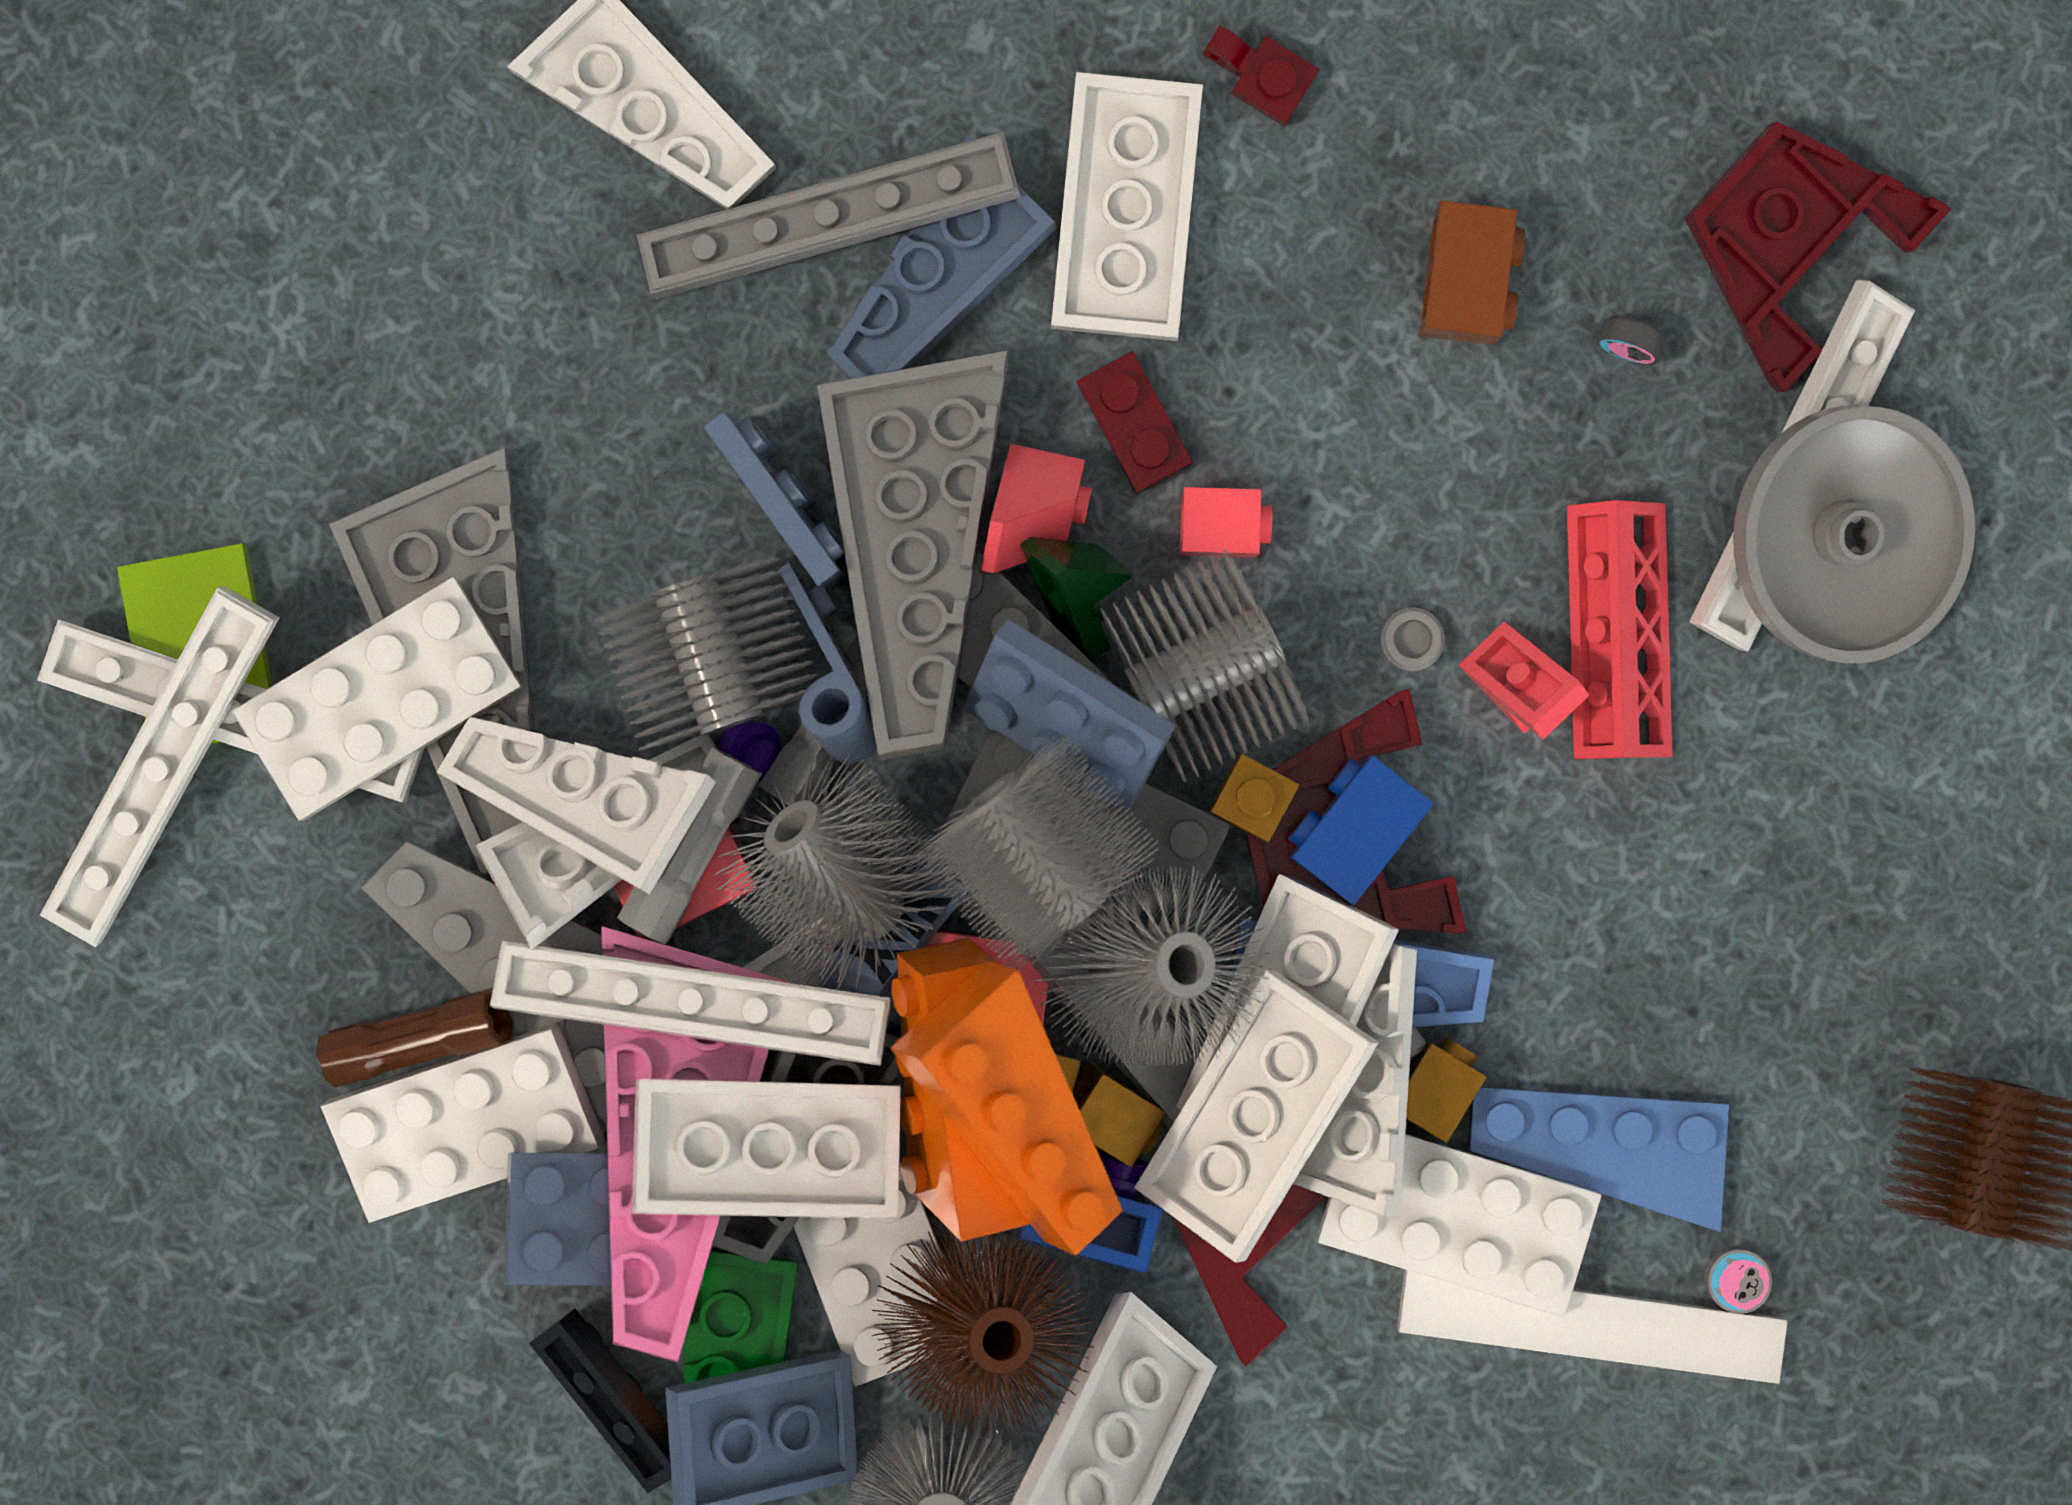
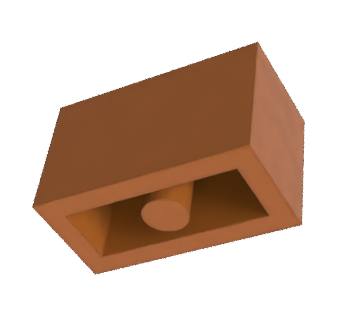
[1419,200,1525,345]

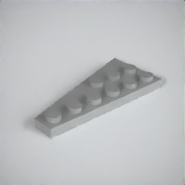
[817,350,1009,761]
[329,447,533,875]
[361,841,607,1124]

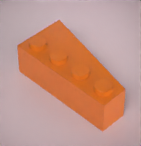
[891,960,1123,1256]

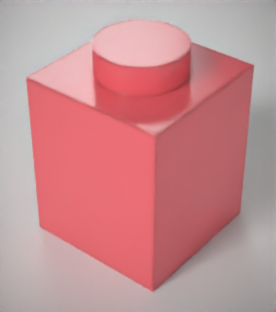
[1180,487,1273,558]

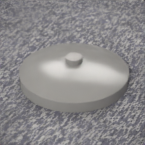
[1733,405,1975,664]

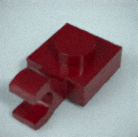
[1203,25,1320,127]

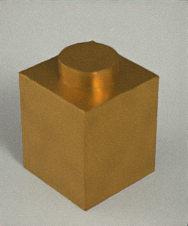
[1207,754,1299,842]
[1406,1037,1487,1143]
[1072,1061,1166,1167]

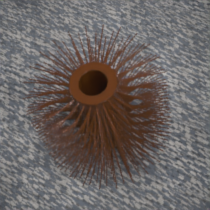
[1881,1068,2072,1250]
[872,1228,1095,1439]

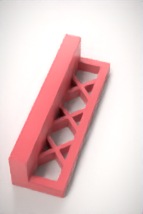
[1567,500,1673,759]

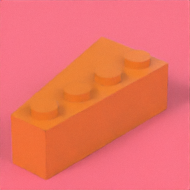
[891,938,1030,1242]

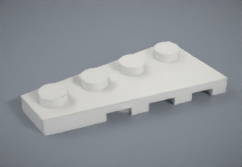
[507,0,777,209]
[437,717,717,895]
[476,734,716,950]
[1293,943,1417,1219]

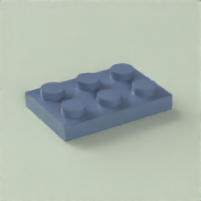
[703,411,849,589]
[962,619,1176,813]
[504,1152,703,1286]
[665,1350,858,1505]

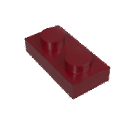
[1076,351,1193,495]

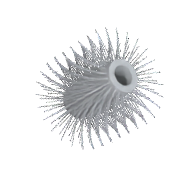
[1101,549,1309,783]
[594,557,818,751]
[916,734,1159,970]
[715,754,954,990]
[1033,866,1270,1066]
[846,1411,1027,1505]

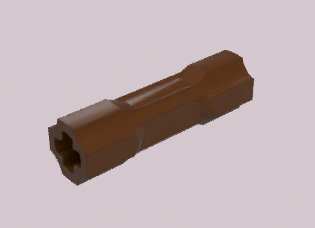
[316,988,513,1087]

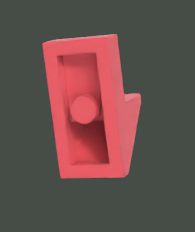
[1459,621,1590,740]

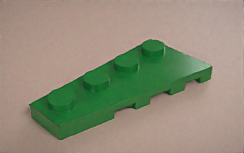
[682,1248,799,1505]

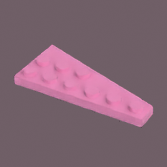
[601,927,789,1362]

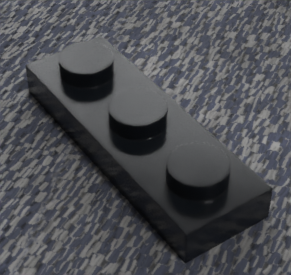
[529,1308,671,1493]

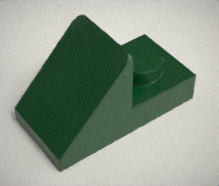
[1020,537,1132,661]

